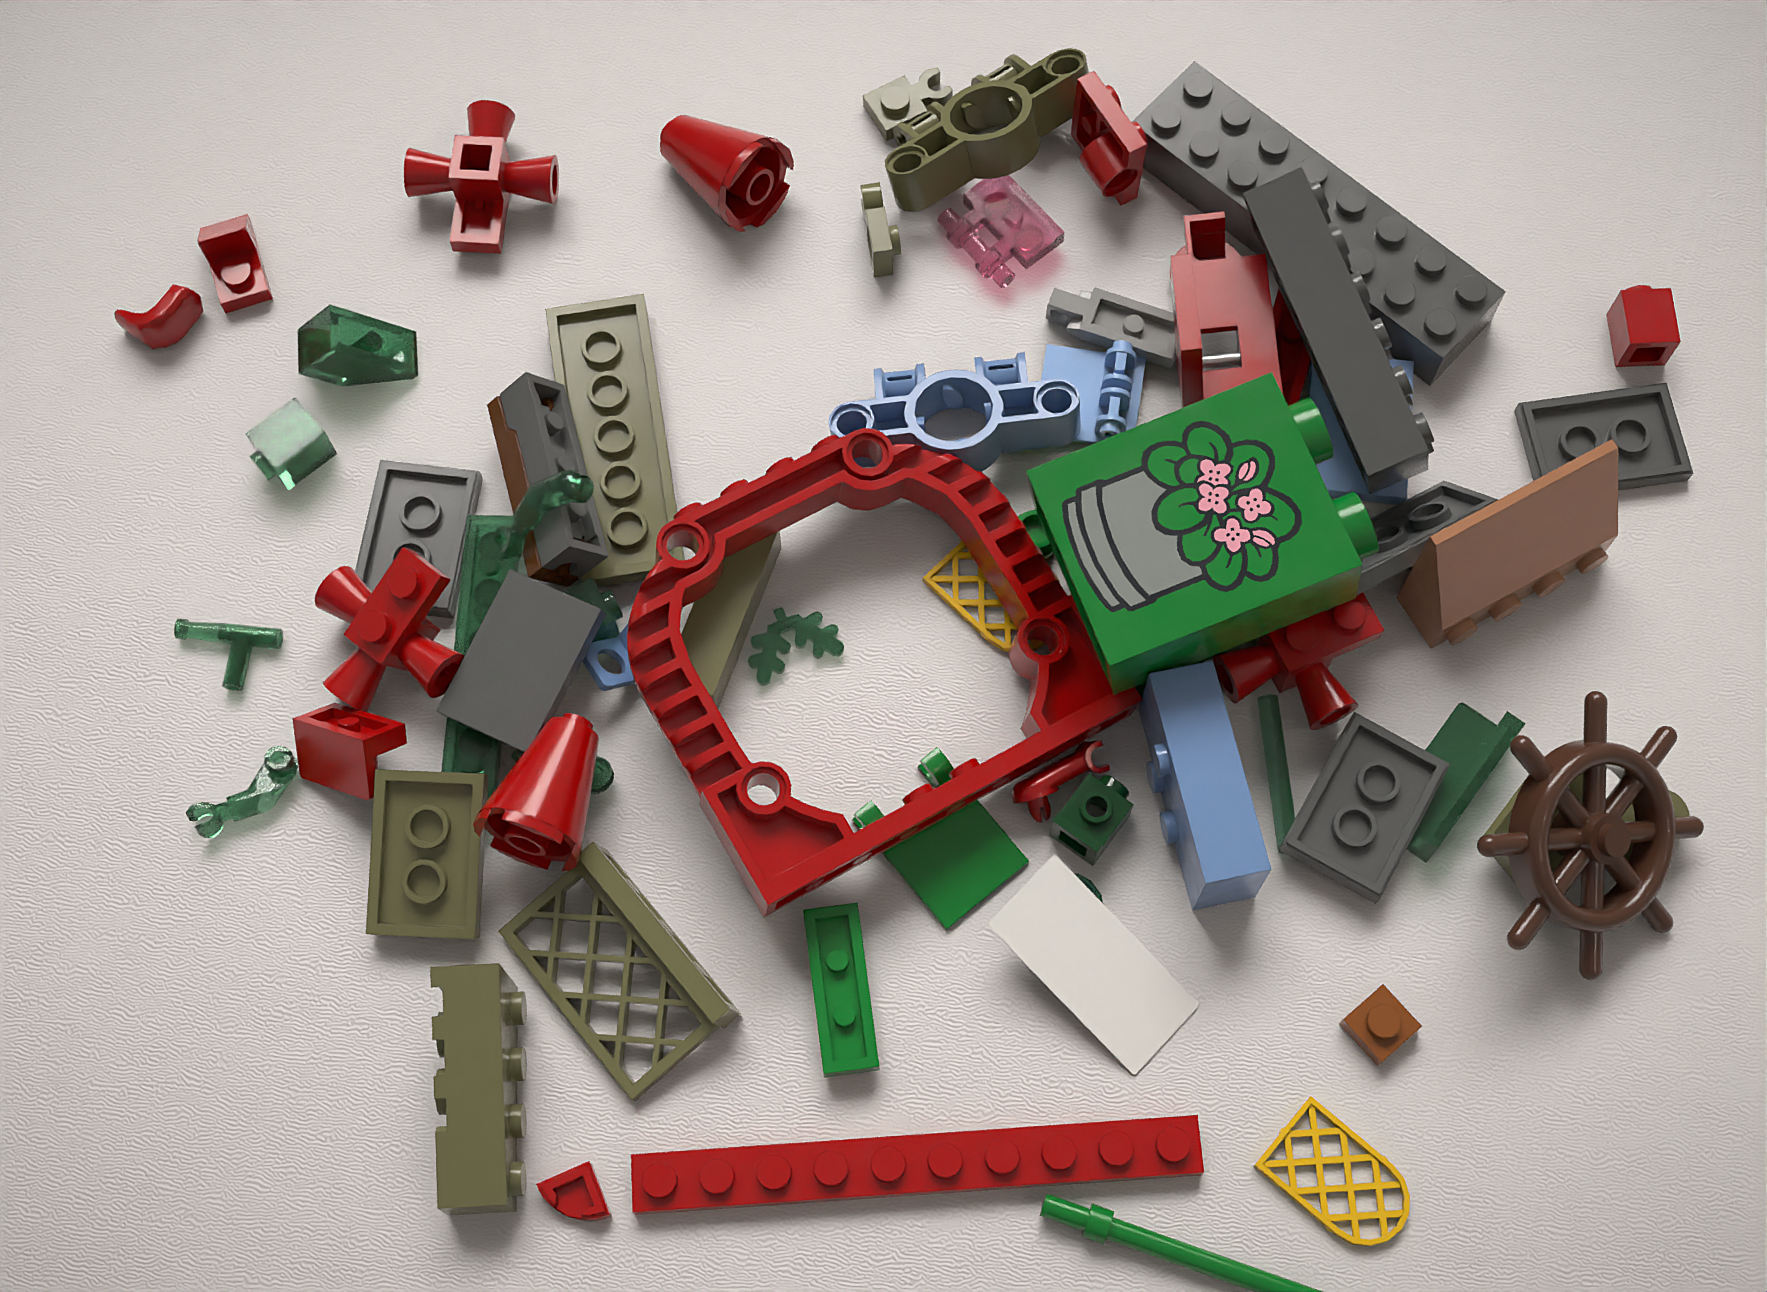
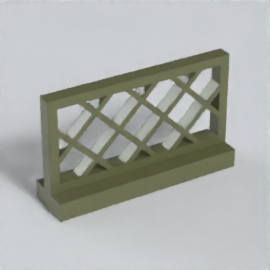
[498,842,741,1101]

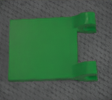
[852,747,1029,930]

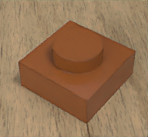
[1339,984,1422,1066]

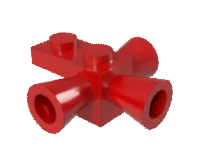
[404,100,559,254]
[314,547,464,712]
[1213,592,1385,730]

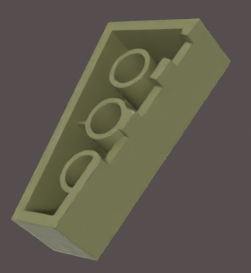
[430,963,527,1215]

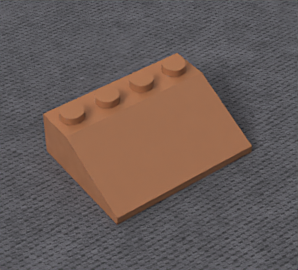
[1396,439,1618,649]

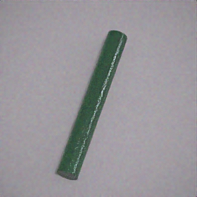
[1257,694,1295,854]

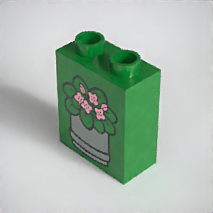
[1026,372,1379,695]

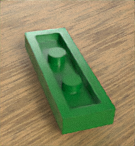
[803,902,880,1078]

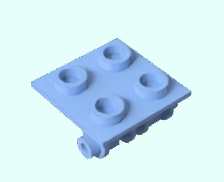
[1041,340,1146,444]

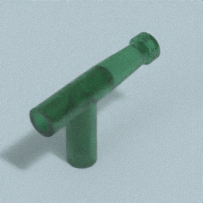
[174,618,283,691]

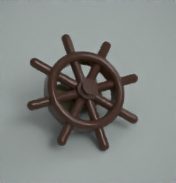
[1477,691,1704,980]

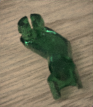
[494,469,594,562]
[186,746,298,838]

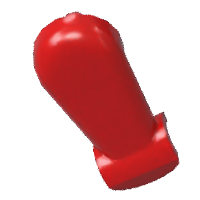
[1011,740,1110,823]

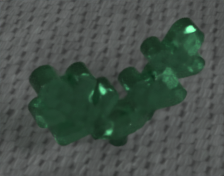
[748,607,844,686]

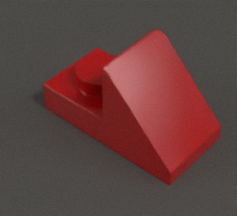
[197,214,273,313]

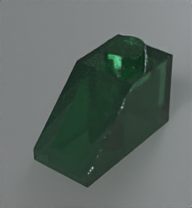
[297,304,418,386]

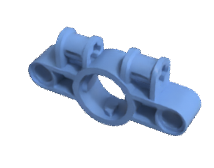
[828,352,1081,472]

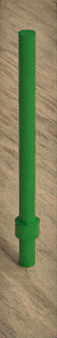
[1039,1194,1323,1292]

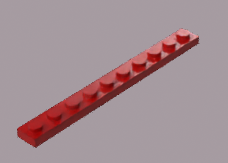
[631,1115,1204,1215]

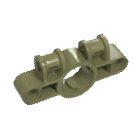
[885,48,1089,212]

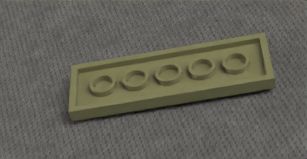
[545,294,685,589]

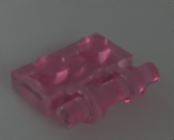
[937,175,1065,288]

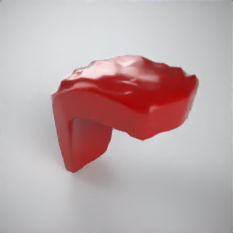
[114,284,204,349]

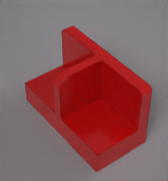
[292,702,407,800]

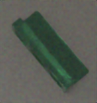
[1406,702,1526,863]

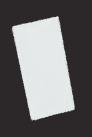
[988,855,1199,1074]

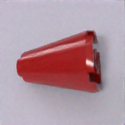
[660,115,794,232]
[473,713,599,871]

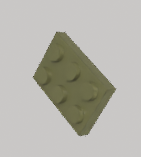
[366,769,489,940]

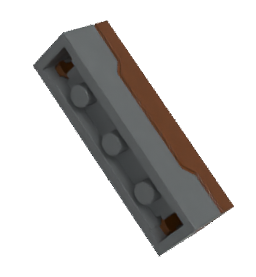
[487,372,609,587]

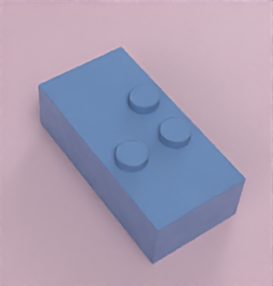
[1138,661,1272,911]

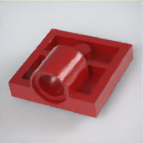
[1071,71,1148,206]

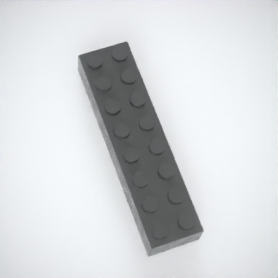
[1132,61,1506,386]

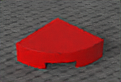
[536,1161,612,1221]

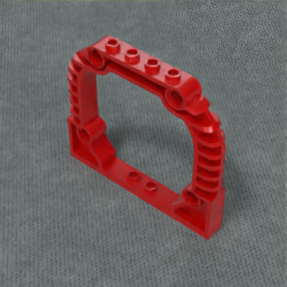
[627,428,1143,917]

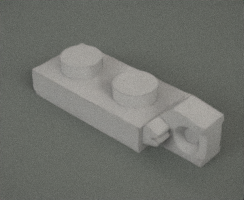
[1045,287,1176,369]

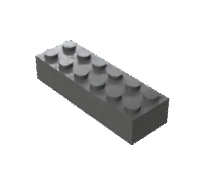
[1243,167,1434,494]

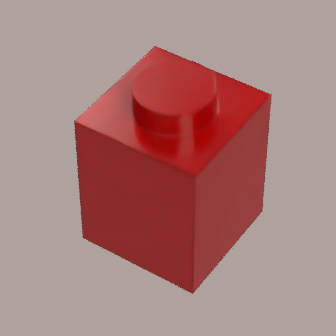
[1606,285,1681,367]

